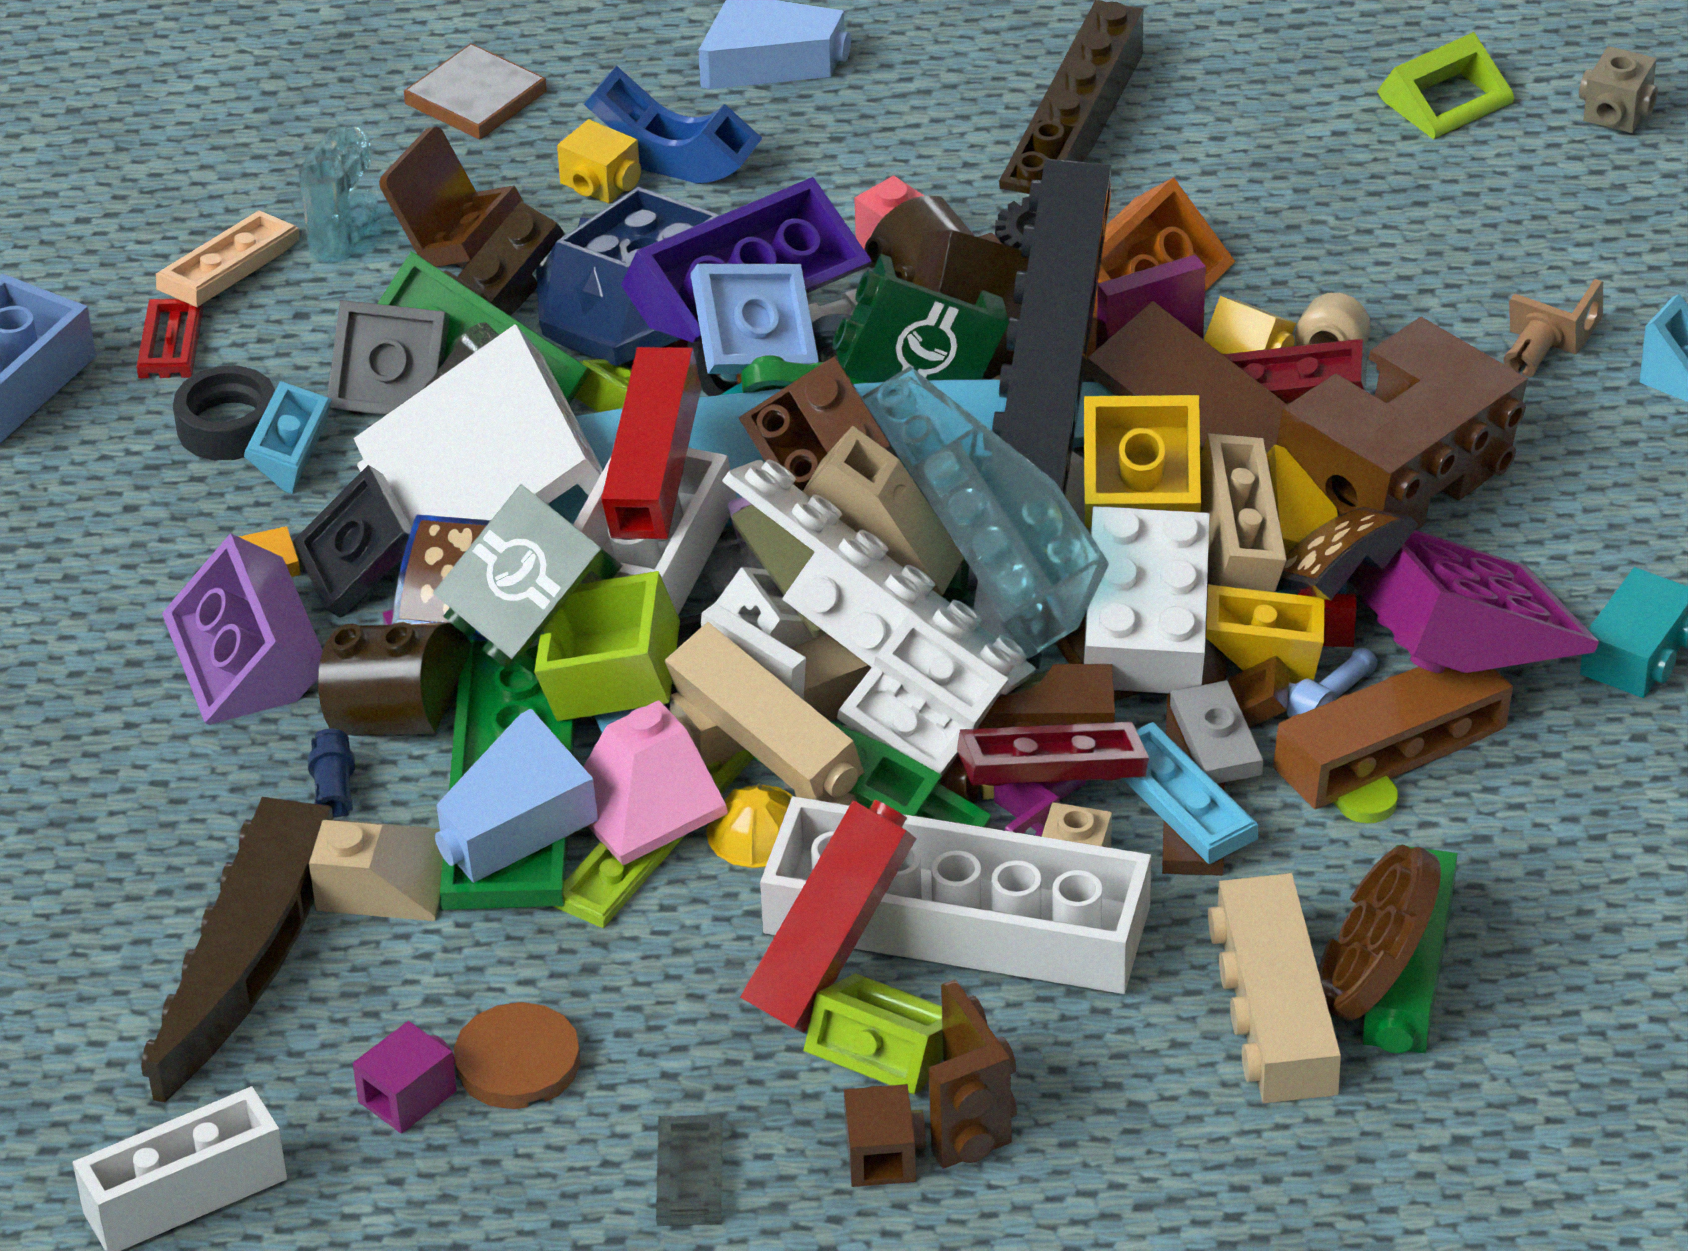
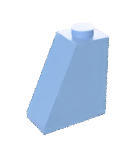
[699,0,851,89]
[435,709,598,883]

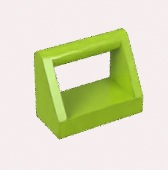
[1377,32,1514,140]
[803,973,943,1094]

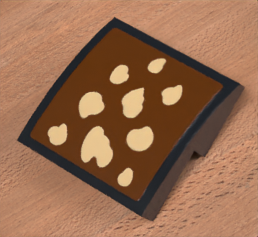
[1278,507,1419,600]

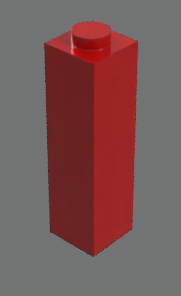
[601,347,701,539]
[740,799,917,1033]

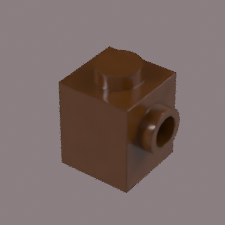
[844,1084,926,1187]

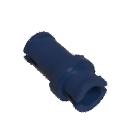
[308,728,355,817]

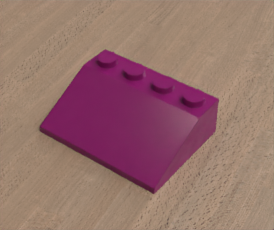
[1348,530,1599,673]

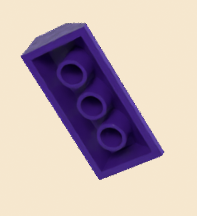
[621,177,872,343]

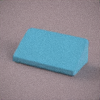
[244,381,332,494]

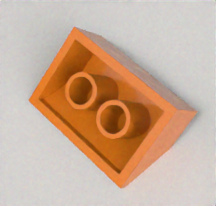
[1093,177,1236,313]

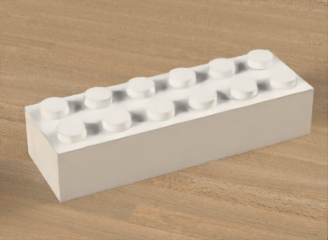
[760,796,1151,994]

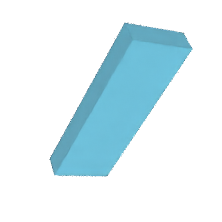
[1122,722,1258,864]

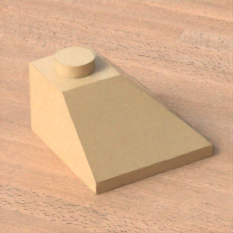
[309,820,443,921]

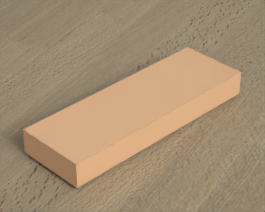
[156,211,299,307]

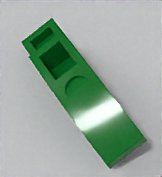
[753,721,992,828]

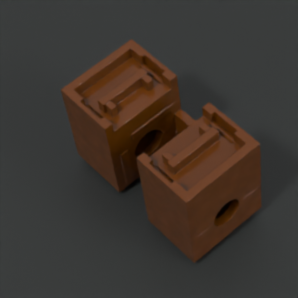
[1276,317,1528,531]

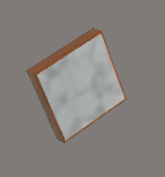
[404,43,547,140]

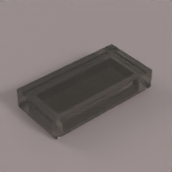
[656,1115,723,1226]

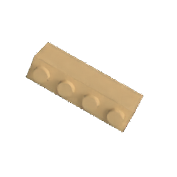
[1208,873,1341,1103]

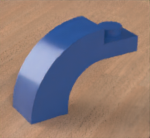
[584,65,762,184]

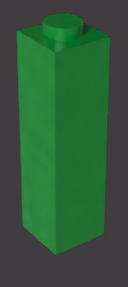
[1363,845,1458,1054]

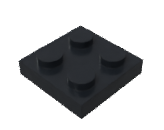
[292,464,416,618]

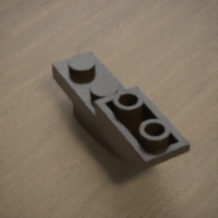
[444,201,565,316]

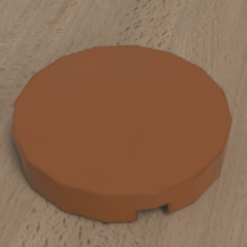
[454,1002,581,1109]

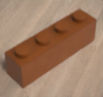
[1273,666,1513,810]

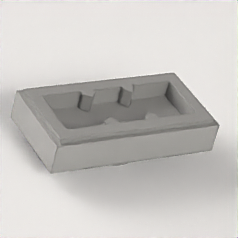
[1170,680,1263,784]

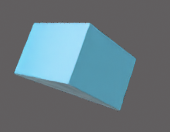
[1639,294,1688,402]

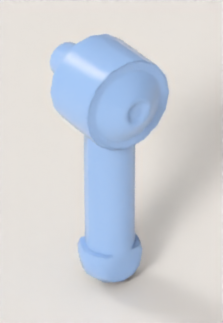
[1287,648,1378,718]

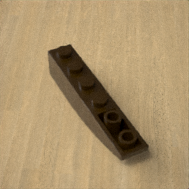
[999,0,1144,194]
[141,797,333,1103]

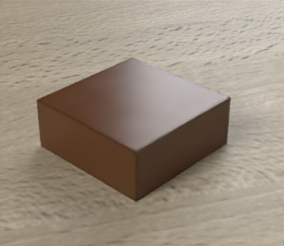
[1228,655,1290,728]

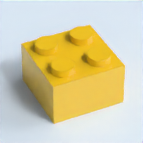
[1084,395,1201,528]

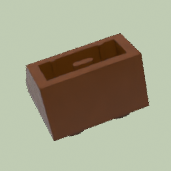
[738,356,906,492]

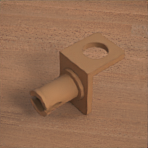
[1503,279,1603,378]

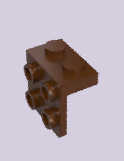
[379,127,524,267]
[929,979,1017,1169]

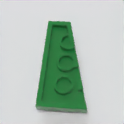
[377,251,592,405]

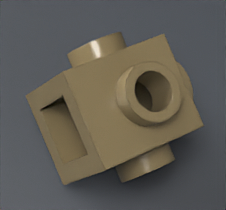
[1579,46,1658,133]

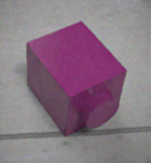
[353,1020,457,1134]

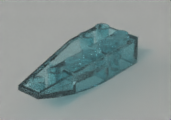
[862,366,1109,659]

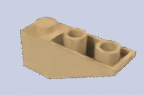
[803,425,964,596]

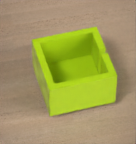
[534,571,680,721]

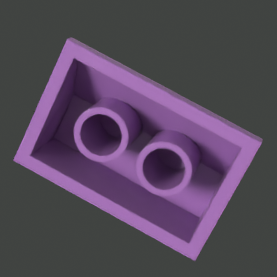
[162,533,323,725]

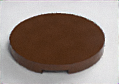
[1318,844,1441,1021]

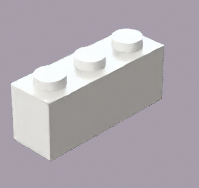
[73,1086,287,1251]

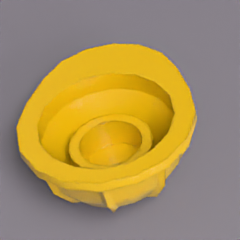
[706,783,793,868]

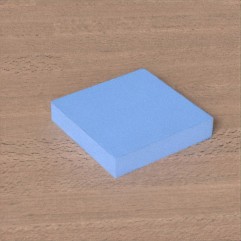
[691,264,819,374]

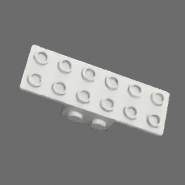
[722,460,1036,695]

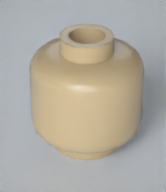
[1295,293,1371,346]

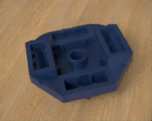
[536,187,720,366]

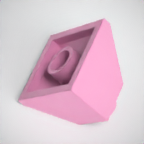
[584,700,728,865]

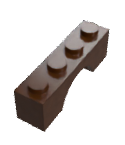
[977,664,1115,729]

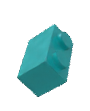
[1580,567,1688,698]

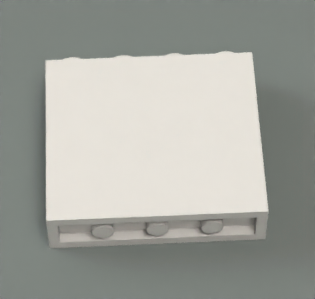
[354,324,603,571]

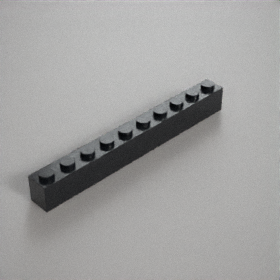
[968,159,1111,669]

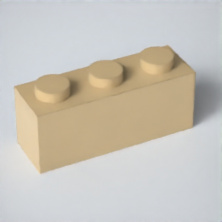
[1200,433,1286,592]

